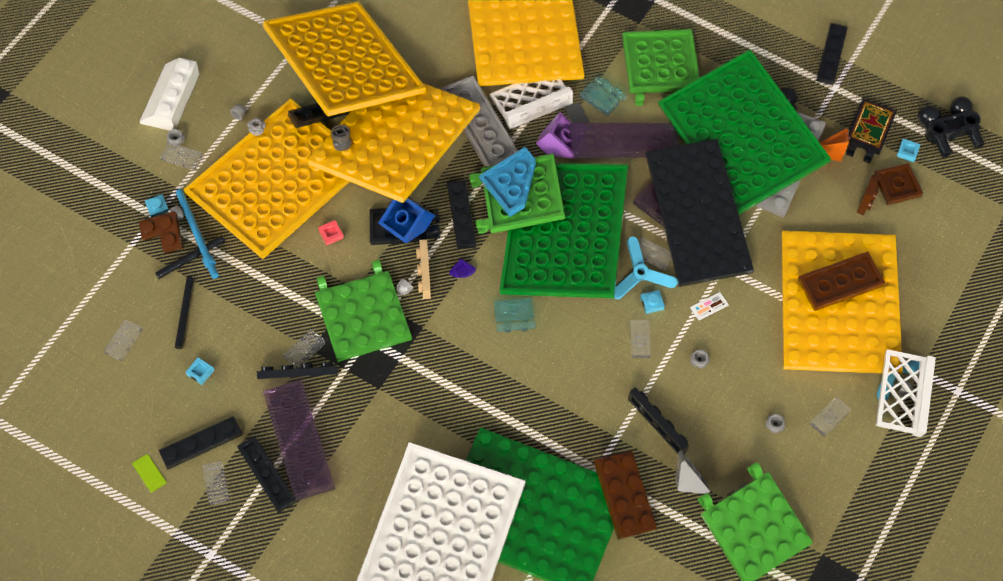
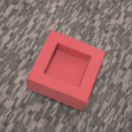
[318,220,344,246]

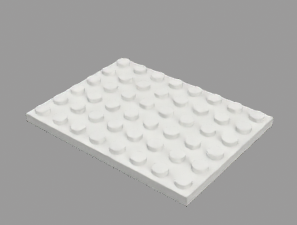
[357,442,525,581]

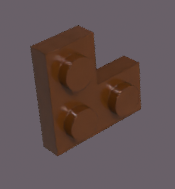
[857,175,880,216]
[139,211,184,253]

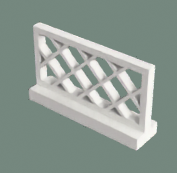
[489,79,573,129]
[876,349,936,437]

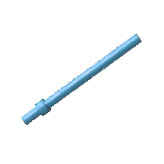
[176,189,219,279]

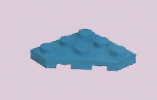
[479,147,536,217]

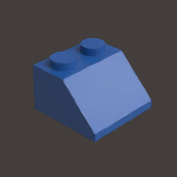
[378,197,435,243]

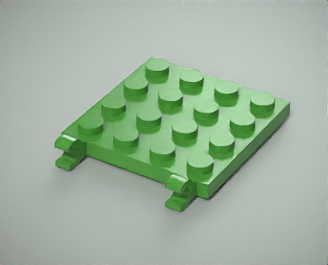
[622,29,700,106]
[469,154,565,234]
[315,259,412,362]
[698,462,813,581]

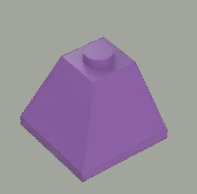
[536,112,586,159]

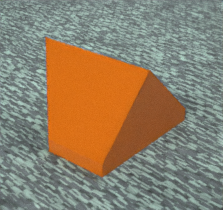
[819,128,849,162]

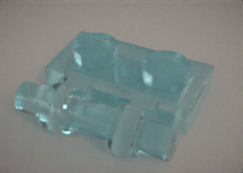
[580,76,627,116]
[493,298,536,333]

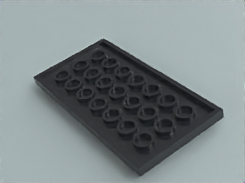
[645,139,754,287]

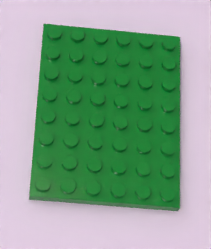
[658,50,831,215]
[499,163,628,298]
[465,427,614,581]

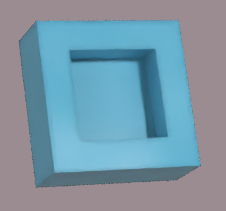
[897,139,921,162]
[145,195,169,218]
[640,290,665,314]
[185,358,214,385]

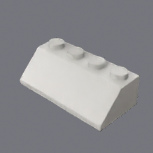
[140,58,199,131]

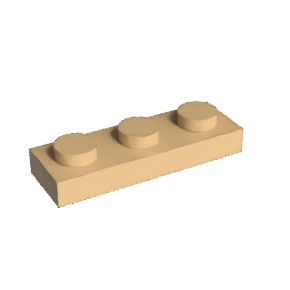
[416,240,431,299]

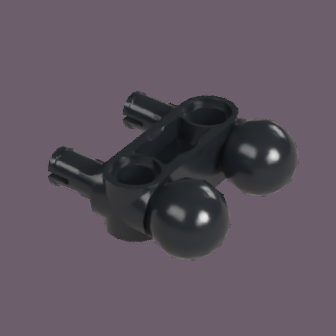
[918,96,985,158]

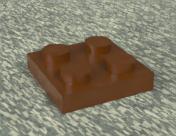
[873,163,923,205]

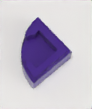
[449,258,476,278]

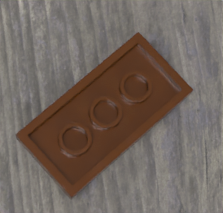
[798,251,885,311]
[593,451,657,540]

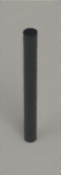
[155,235,225,279]
[175,277,194,349]

